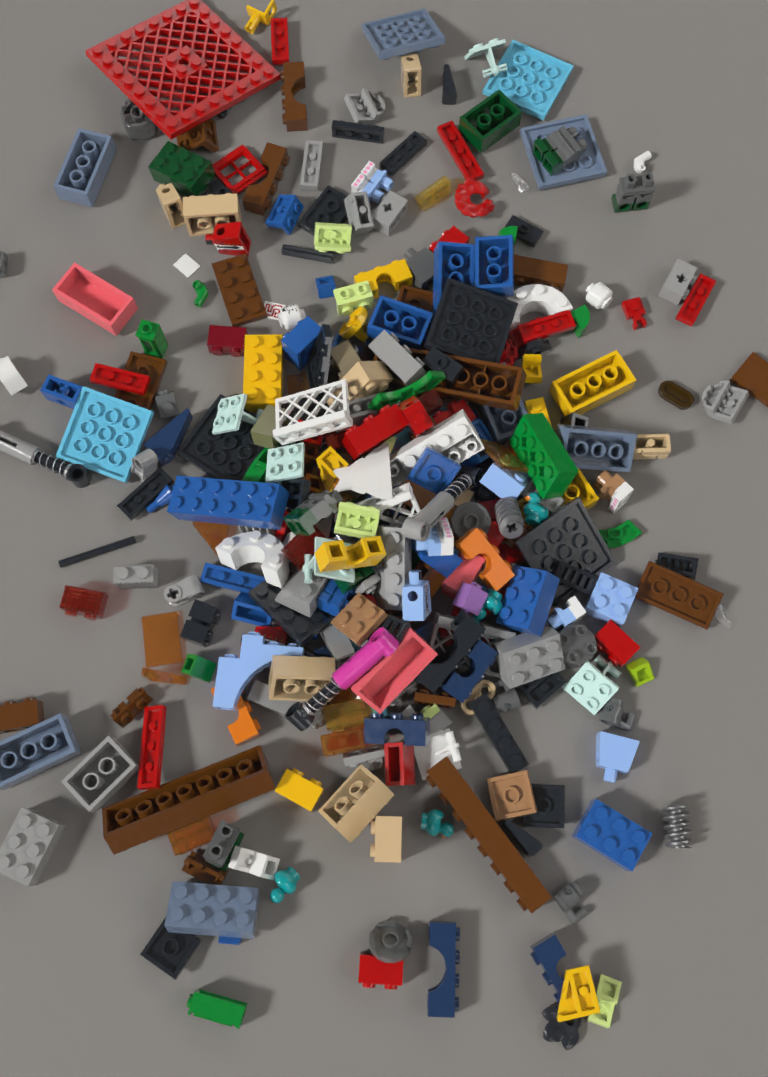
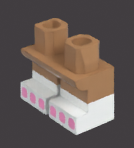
[593,470,634,514]

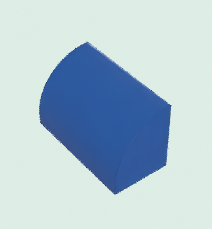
[231,593,273,627]

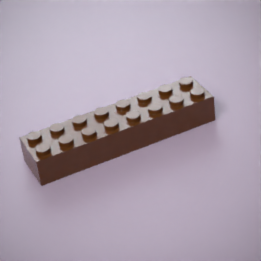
[373,348,527,412]
[102,745,275,855]

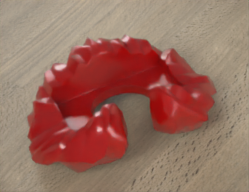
[454,178,495,218]

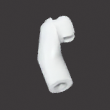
[633,151,652,173]

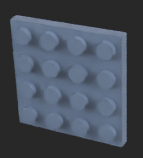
[361,8,445,60]
[520,114,607,190]

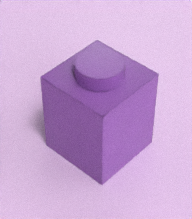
[452,582,488,616]

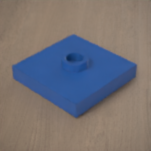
[406,446,461,495]

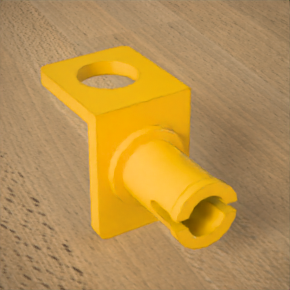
[244,0,277,34]

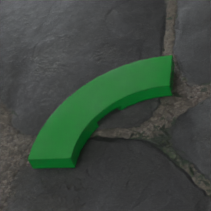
[368,371,446,410]
[598,519,643,549]

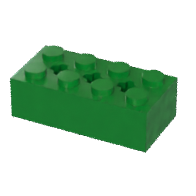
[509,413,579,499]

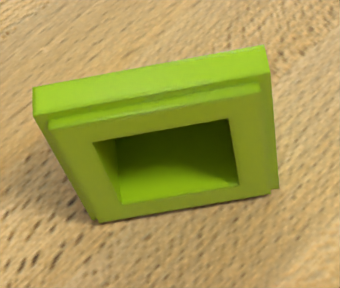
[626,657,655,687]

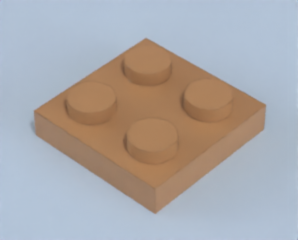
[330,592,388,647]
[487,770,538,821]

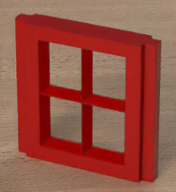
[212,144,268,195]

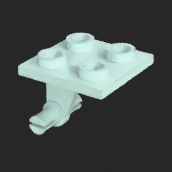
[464,38,507,78]
[212,393,264,435]
[266,442,305,485]
[302,536,355,584]
[563,654,622,715]

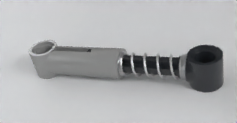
[0,430,91,488]
[402,464,483,542]

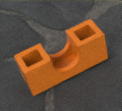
[454,528,515,591]
[210,687,262,747]

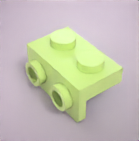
[314,222,352,254]
[333,281,373,316]
[334,502,380,538]

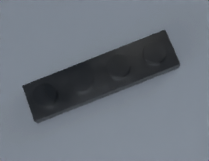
[468,693,529,774]

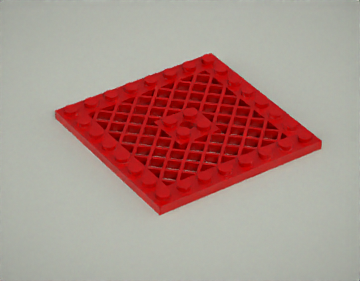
[85,0,281,140]

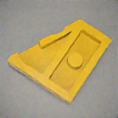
[316,446,349,492]
[556,965,601,1022]

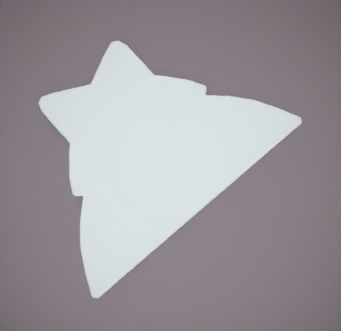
[333,443,393,500]

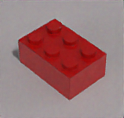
[342,404,409,461]

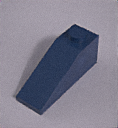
[144,408,193,466]

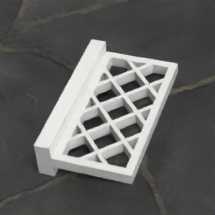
[273,379,353,445]
[334,483,421,539]

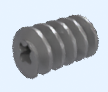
[494,497,524,539]
[662,804,692,848]

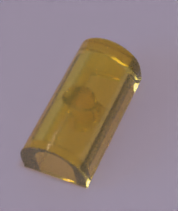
[415,176,451,212]

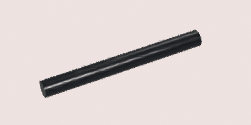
[58,536,137,568]

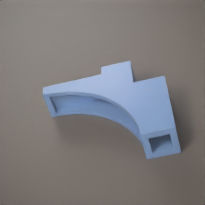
[213,632,304,711]

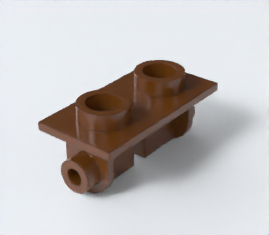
[110,687,154,728]
[182,851,229,885]

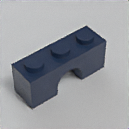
[441,639,498,703]
[364,712,430,746]
[530,933,567,1004]

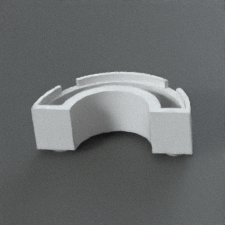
[507,284,573,332]
[215,530,290,588]

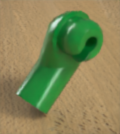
[192,280,209,308]

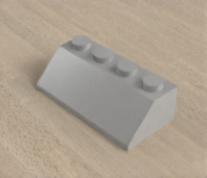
[372,525,412,611]
[275,537,334,617]

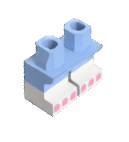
[351,161,393,204]
[415,517,454,556]
[545,596,586,631]

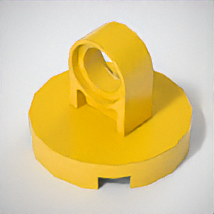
[339,306,369,342]

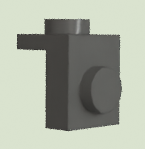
[155,389,180,419]

